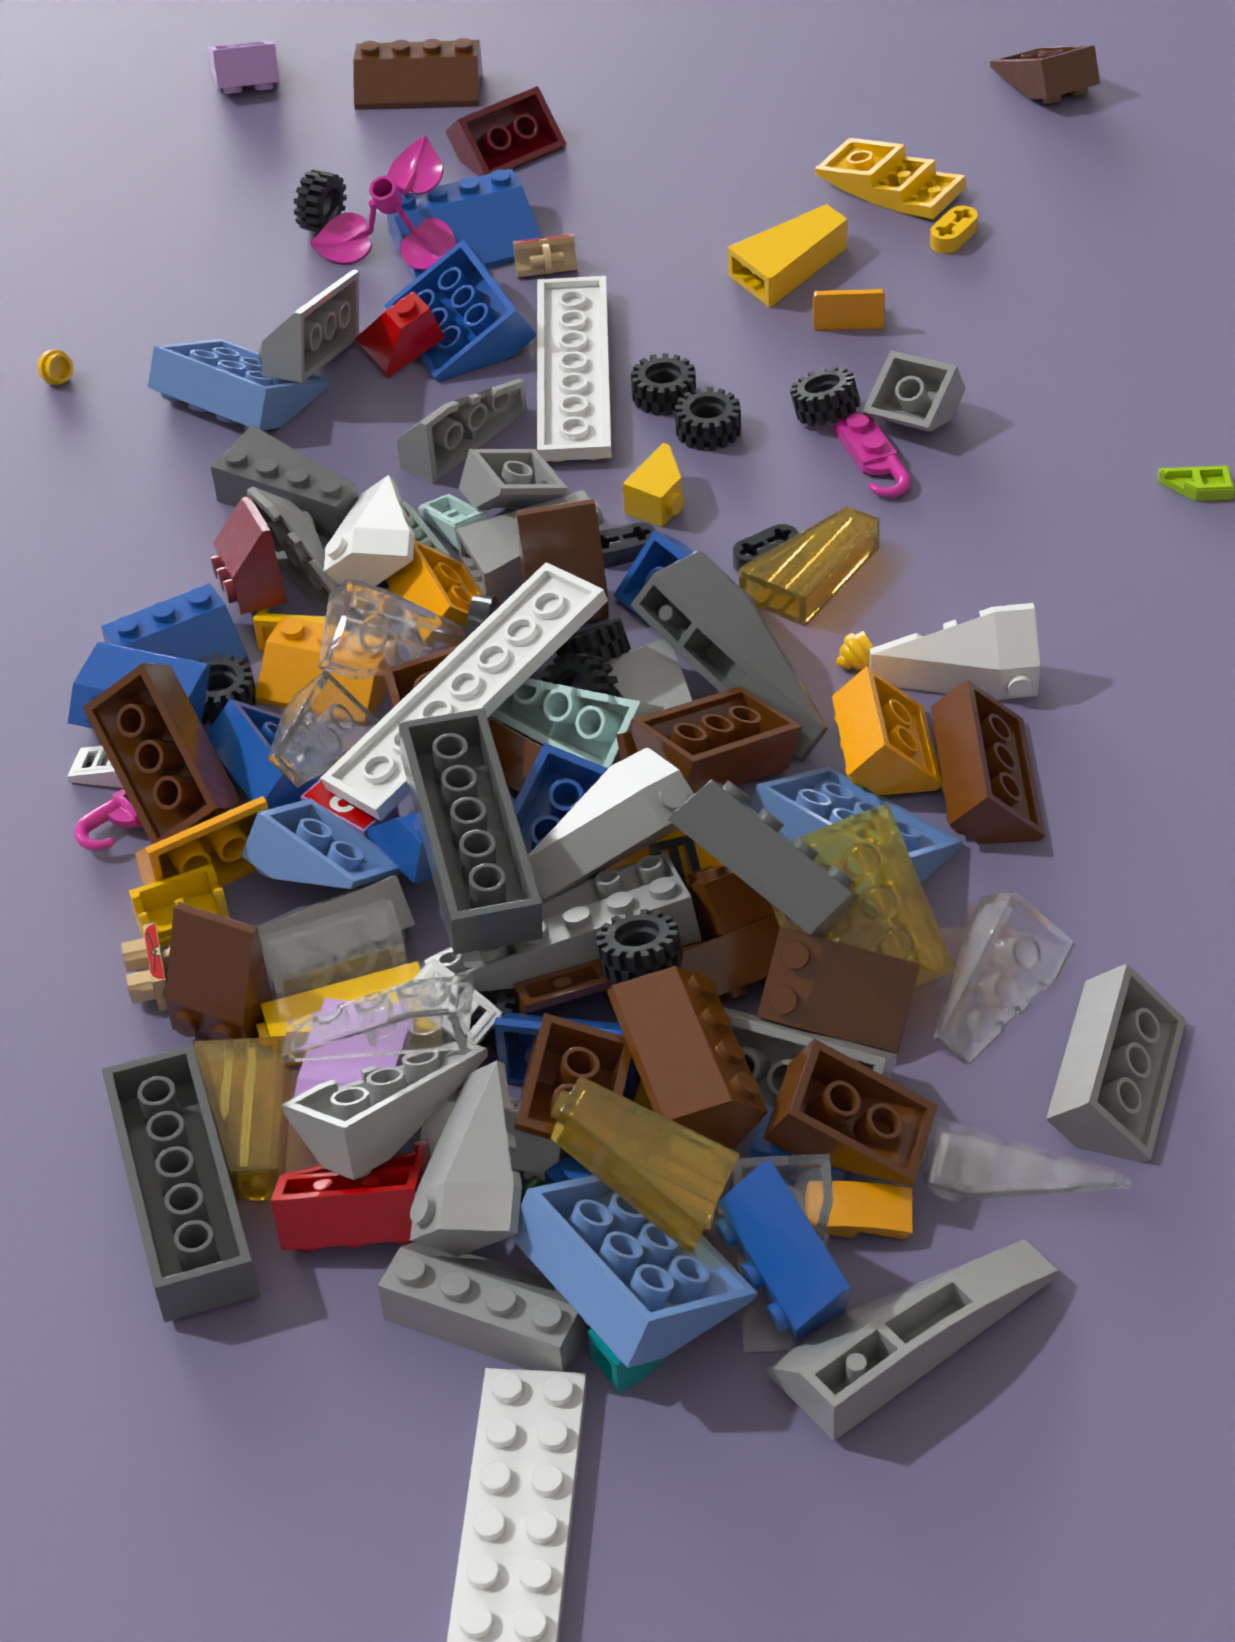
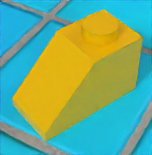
[623,443,684,527]

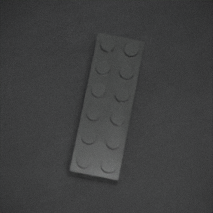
[398,708,543,955]
[102,1044,260,1323]

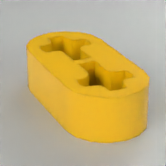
[930,206,978,254]

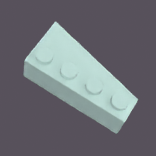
[491,678,664,768]

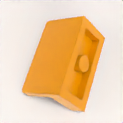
[813,289,885,330]

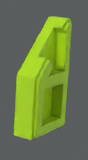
[1157,465,1235,501]

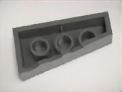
[210,425,358,538]

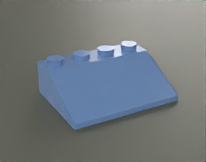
[148,339,331,432]
[750,766,963,909]
[511,1166,758,1368]

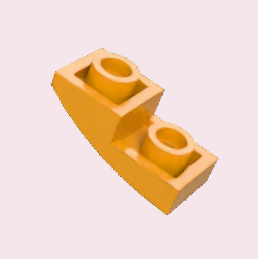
[807,1181,912,1240]

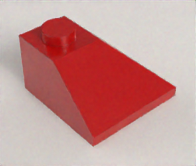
[354,291,445,378]

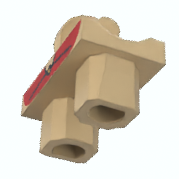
[513,234,578,277]
[121,922,170,1012]

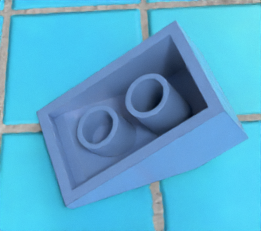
[241,798,403,889]

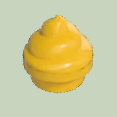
[37,349,74,385]
[836,630,874,671]

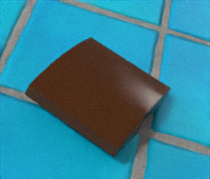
[513,959,613,1014]

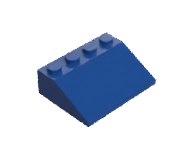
[387,169,542,279]
[384,239,537,382]

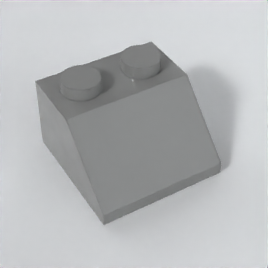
[862,350,966,432]
[459,449,568,510]

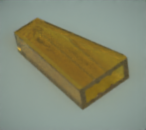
[739,506,880,627]
[194,1036,292,1201]
[550,1076,740,1253]

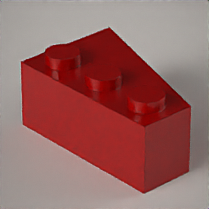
[271,1139,431,1252]

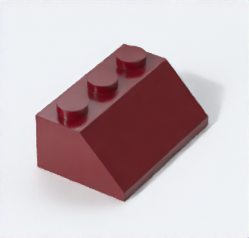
[445,86,567,176]
[210,496,287,615]

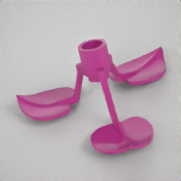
[310,135,456,271]

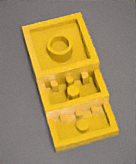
[815,138,967,219]

